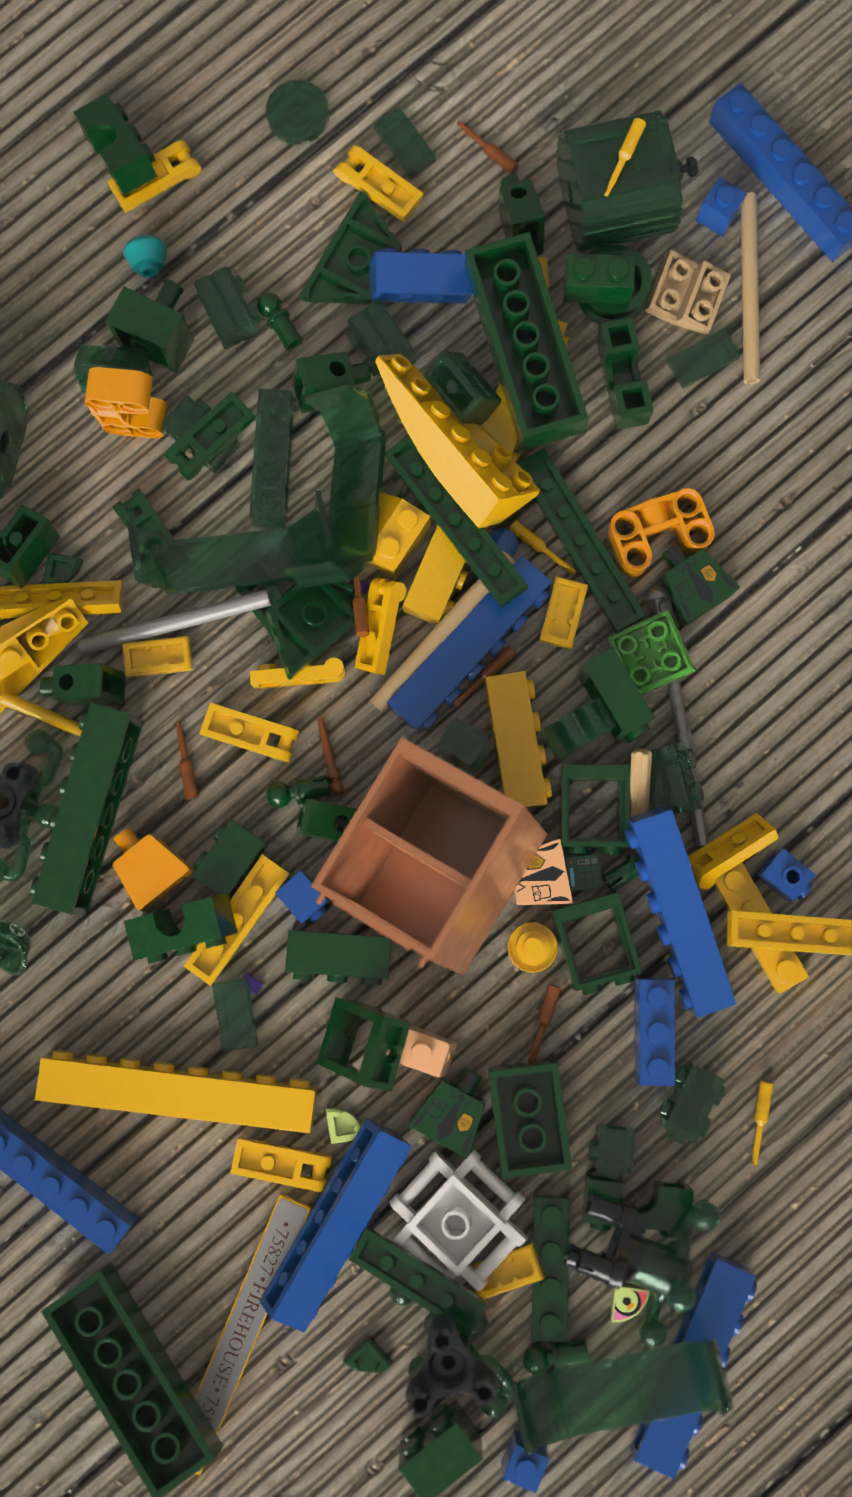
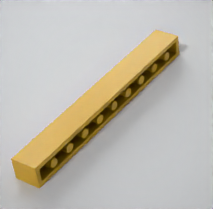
[403,320,570,626]

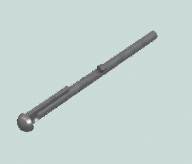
[645,587,709,847]

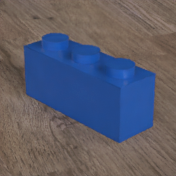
[370,248,473,304]
[634,978,675,1086]

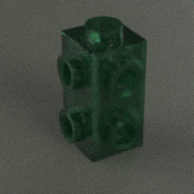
[658,1061,725,1144]

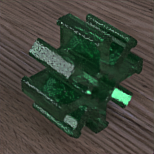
[541,697,616,761]

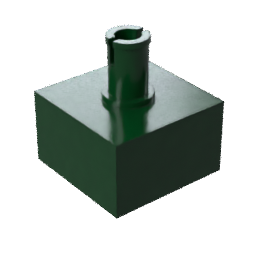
[105,279,194,373]

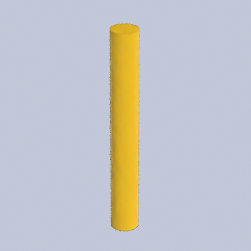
[0,689,82,737]

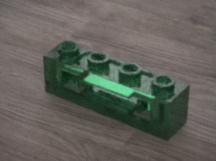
[249,388,295,529]

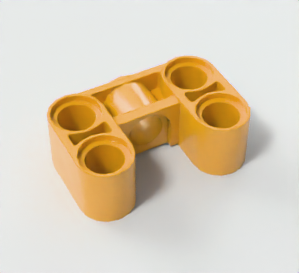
[84,367,167,438]
[607,488,715,578]

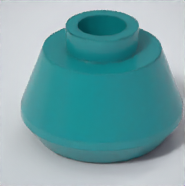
[123,234,167,277]

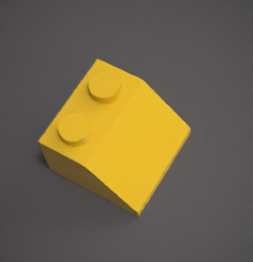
[340,491,431,580]

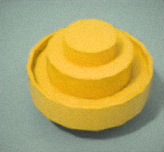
[507,922,558,973]

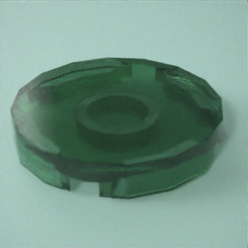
[266,80,329,145]

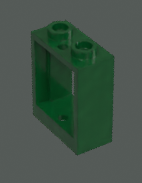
[577,647,655,743]
[559,764,630,854]
[550,892,642,995]
[317,997,411,1091]

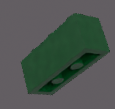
[285,930,392,985]

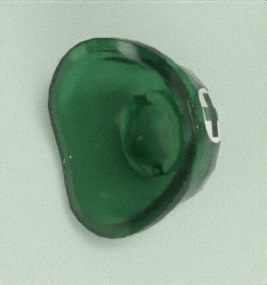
[0,920,32,975]

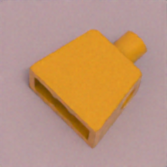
[113,827,195,911]

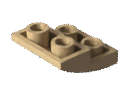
[644,249,731,335]

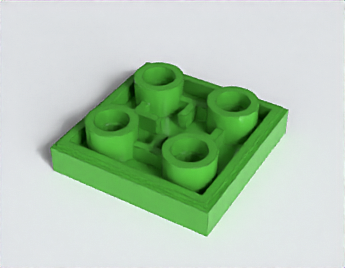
[608,609,696,695]

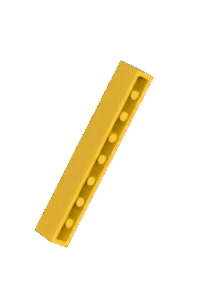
[35,1050,318,1133]

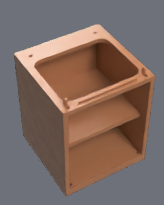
[311,737,547,976]

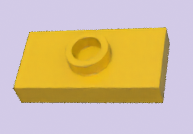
[539,576,588,650]
[122,636,193,678]
[471,1243,546,1299]

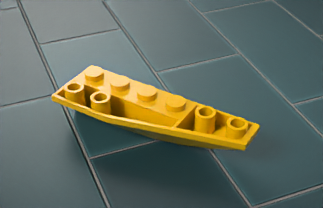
[375,354,540,528]
[0,596,89,714]

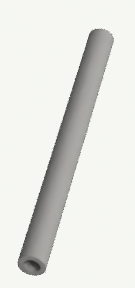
[78,589,272,655]

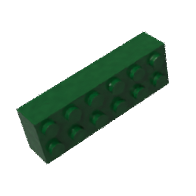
[465,232,589,451]
[30,703,144,915]
[41,1263,224,1497]

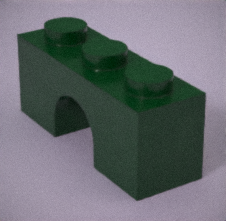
[73,93,157,195]
[596,317,653,430]
[124,893,238,964]
[582,1173,694,1238]

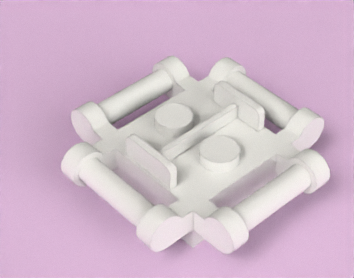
[389,1149,528,1291]

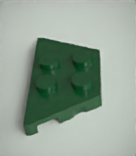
[299,191,402,305]
[266,570,368,680]

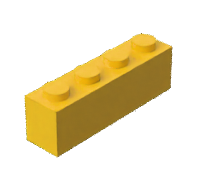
[484,671,552,809]

